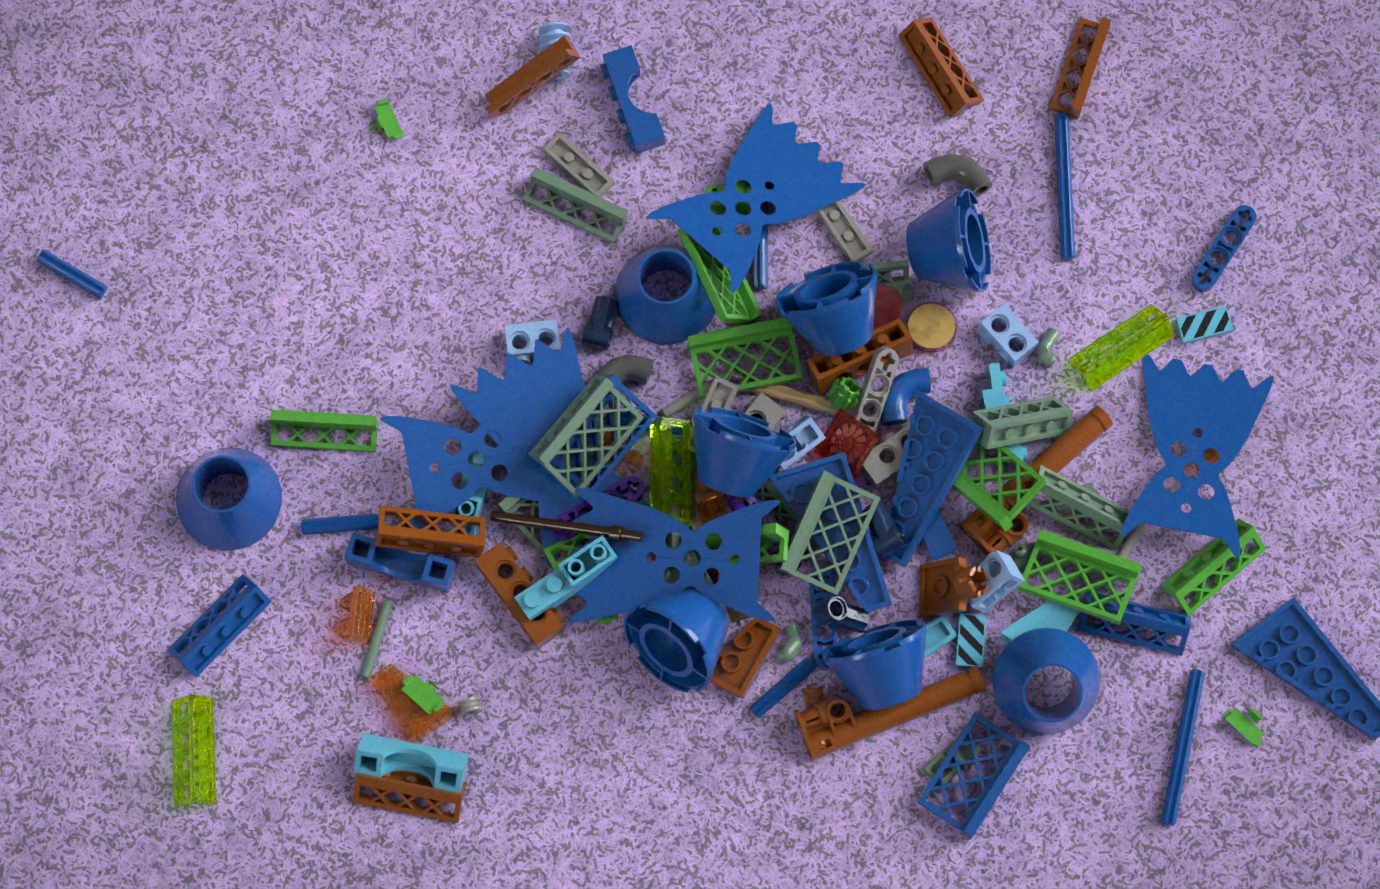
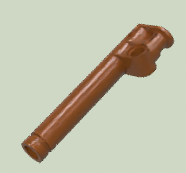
[960,405,1113,556]
[793,666,986,760]

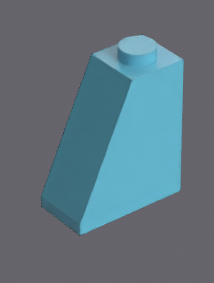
[999,599,1080,644]

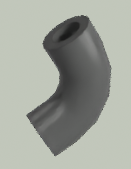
[923,154,992,197]
[597,355,654,400]

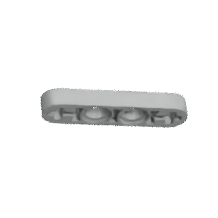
[850,346,899,445]

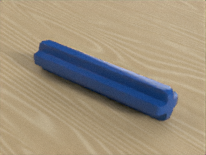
[37,250,107,298]
[301,513,378,535]
[750,657,816,718]

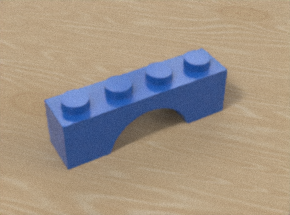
[600,45,665,154]
[344,532,457,593]

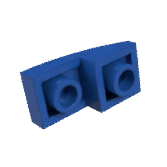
[923,510,958,561]

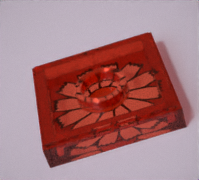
[813,408,880,480]

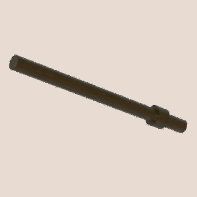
[490,511,644,542]

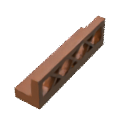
[898,17,984,118]
[1049,17,1111,119]
[485,36,581,116]
[374,506,486,558]
[353,771,467,823]

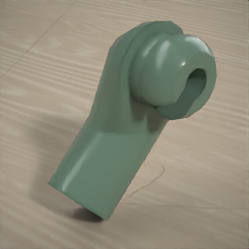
[1037,328,1060,368]
[999,544,1030,573]
[777,624,802,663]

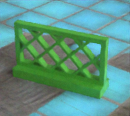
[677,227,764,326]
[688,318,803,400]
[952,419,1048,533]
[1018,530,1142,625]

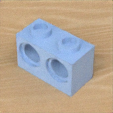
[979,303,1039,368]
[505,319,560,364]
[779,415,826,470]
[968,550,1025,613]

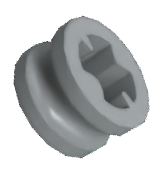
[457,696,483,717]

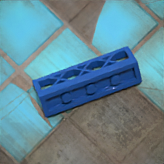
[167,574,272,678]
[1078,592,1191,656]

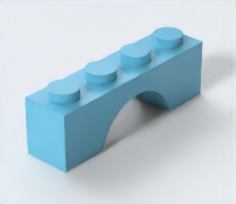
[354,733,469,793]

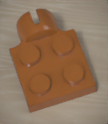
[919,557,989,618]

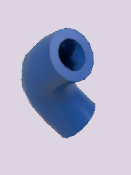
[881,368,931,426]

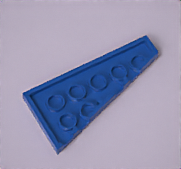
[887,390,984,568]
[769,452,892,613]
[1231,597,1380,741]

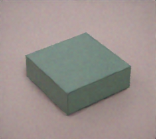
[945,732,983,770]
[922,751,957,786]

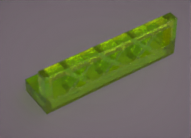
[1067,304,1175,392]
[650,417,691,525]
[171,695,216,807]

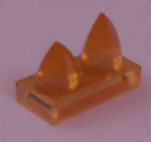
[694,474,726,525]
[331,586,375,644]

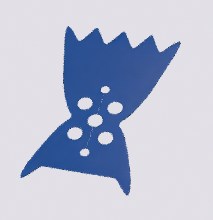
[646,103,866,293]
[450,328,650,568]
[1121,353,1274,559]
[380,372,605,529]
[569,488,781,623]

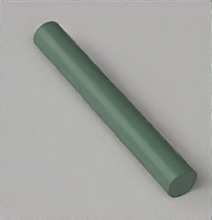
[360,600,393,679]

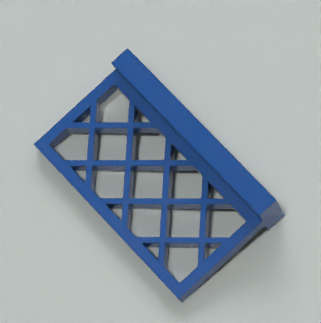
[551,374,657,491]
[917,713,1030,839]

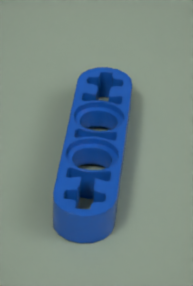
[1191,205,1256,292]
[809,567,837,671]

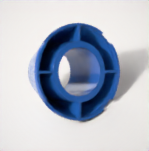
[906,188,991,293]
[615,245,715,345]
[775,261,878,356]
[692,407,796,497]
[176,447,282,551]
[623,588,729,693]
[822,619,927,710]
[992,628,1100,734]

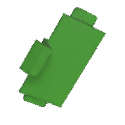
[370,98,404,139]
[401,675,444,715]
[1223,708,1264,747]

